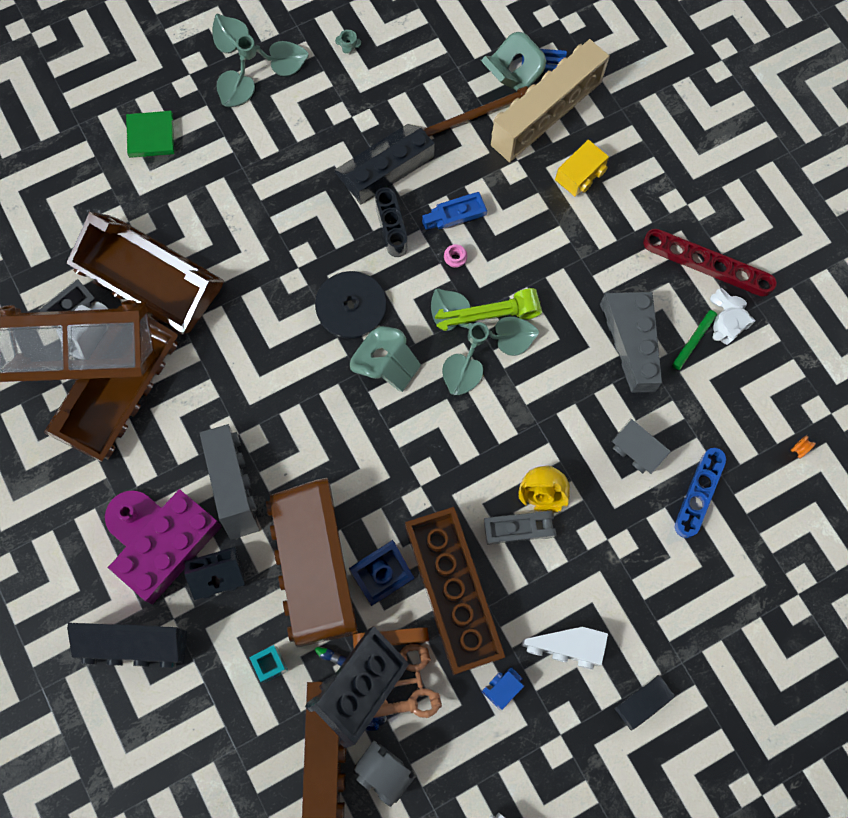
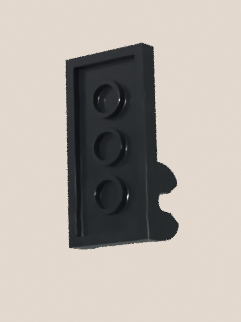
[305,626,409,748]

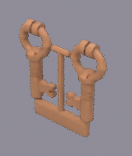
[374,643,442,718]

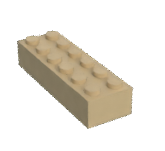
[491,39,609,162]

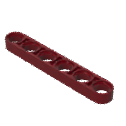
[643,229,777,296]

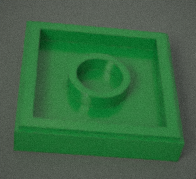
[126,111,174,158]

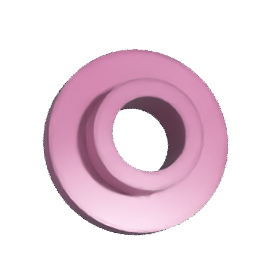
[444,244,467,267]

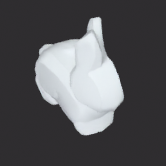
[710,288,756,345]

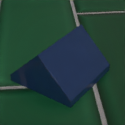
[349,540,414,606]

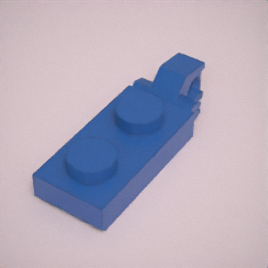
[422,192,488,230]

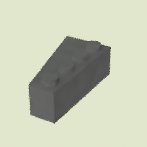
[600,292,662,393]
[199,424,260,540]

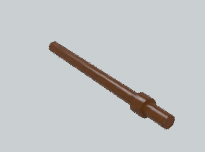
[423,84,536,137]

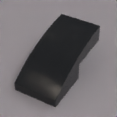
[615,675,675,731]

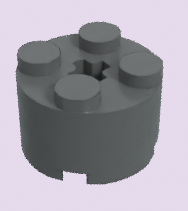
[353,740,417,807]

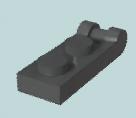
[484,511,557,545]

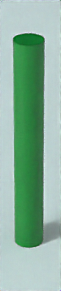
[672,310,717,370]

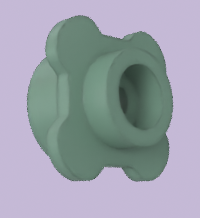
[335,30,361,54]

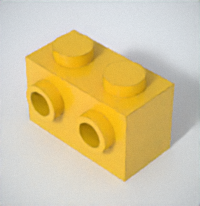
[555,140,609,197]

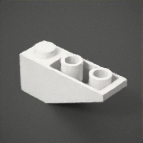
[521,627,608,670]

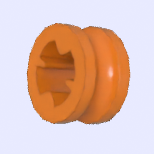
[791,435,816,459]

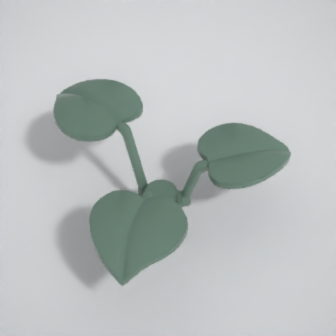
[212,13,308,107]
[431,289,539,395]

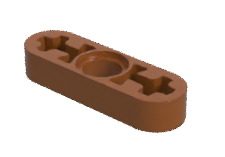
[353,628,429,648]

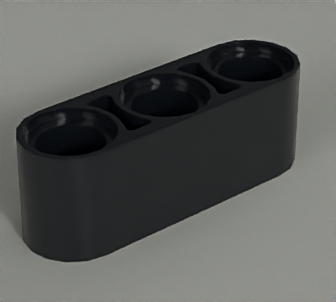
[375,188,407,257]

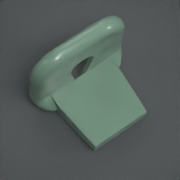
[481,32,546,91]
[350,326,421,392]

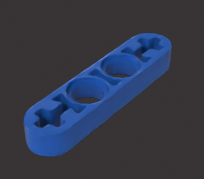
[674,448,726,538]

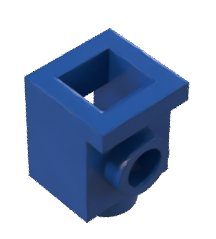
[481,668,524,710]

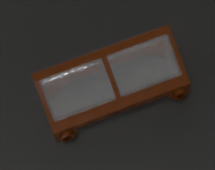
[0,300,156,382]

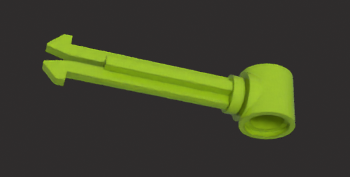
[435,288,542,331]

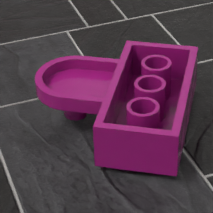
[105,489,222,605]

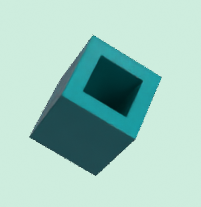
[249,645,288,683]

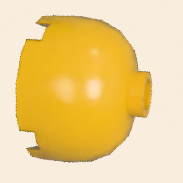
[519,466,570,513]

